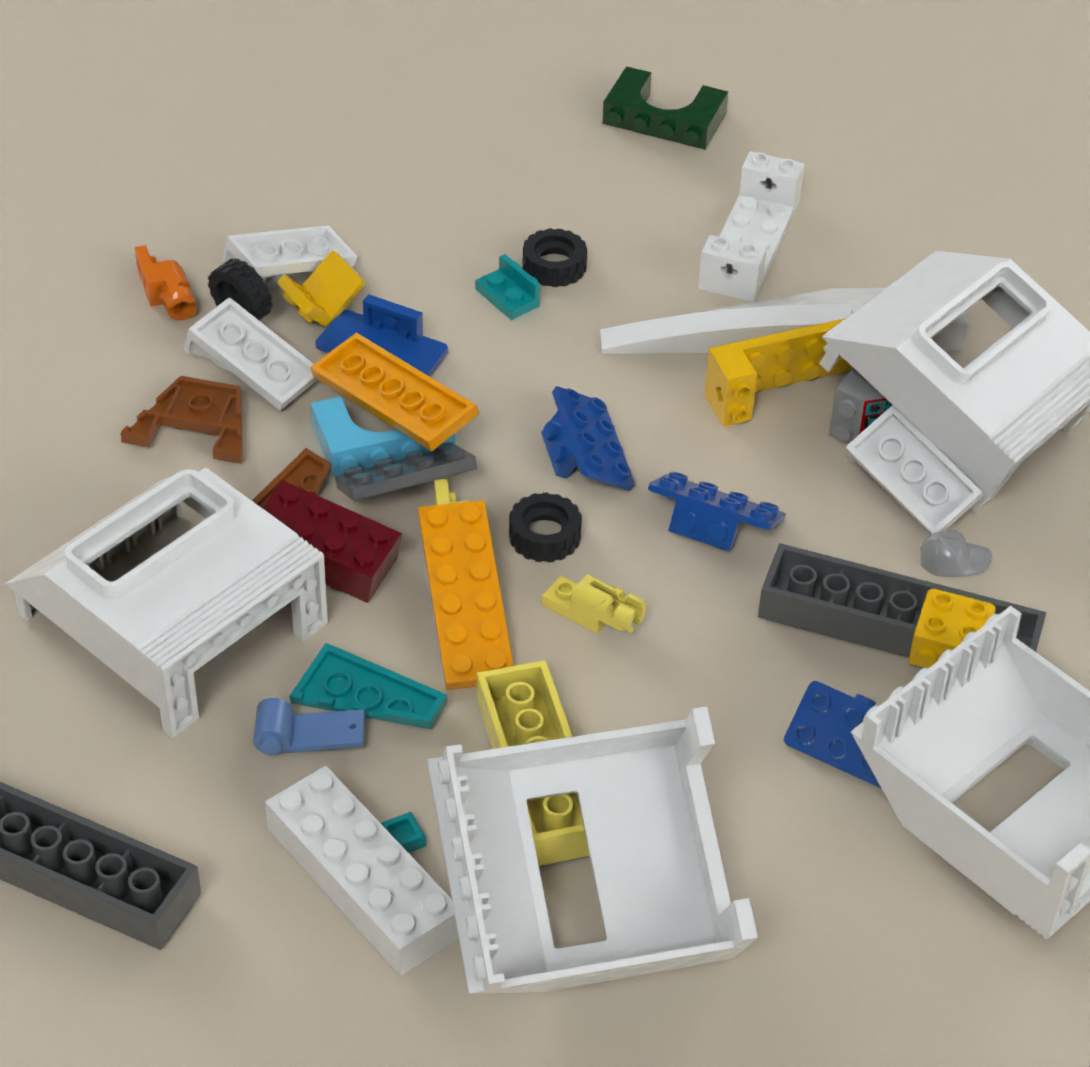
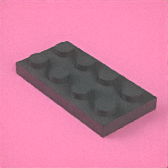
[335,442,478,501]

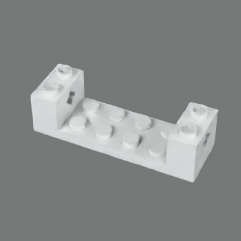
[698,151,805,302]

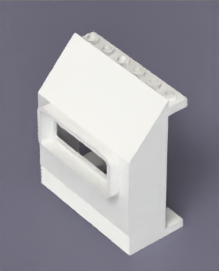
[819,251,1090,513]
[5,467,328,739]
[850,606,1090,939]
[427,706,758,994]

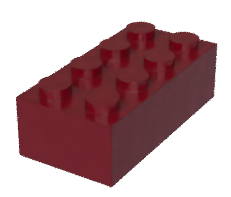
[262,480,402,603]

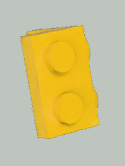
[277,251,365,328]
[908,589,996,669]

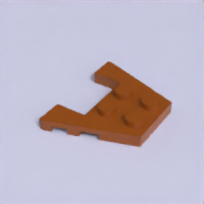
[120,376,242,463]

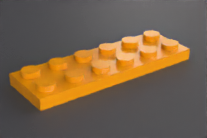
[310,333,479,451]
[418,500,514,690]

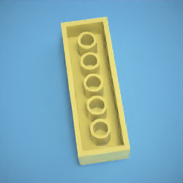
[477,660,589,866]

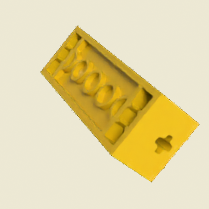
[704,318,853,427]

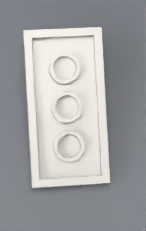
[222,225,358,290]
[184,297,318,411]
[845,405,983,535]

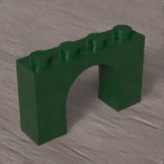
[602,66,729,150]

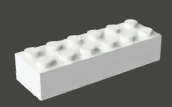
[265,766,459,977]

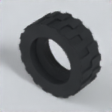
[522,228,587,287]
[208,258,273,321]
[509,492,582,563]

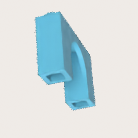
[310,377,455,476]

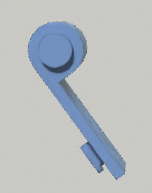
[253,698,366,755]

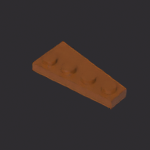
[252,448,332,508]

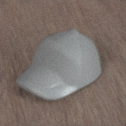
[920,529,992,577]

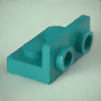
[475,254,541,320]

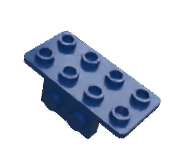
[315,294,448,376]
[541,386,635,491]
[648,472,786,551]
[784,681,882,789]

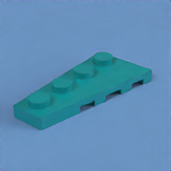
[289,643,448,729]

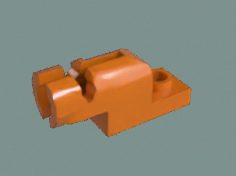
[134,245,197,320]

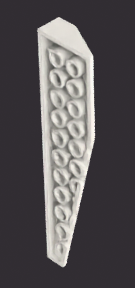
[600,288,968,354]

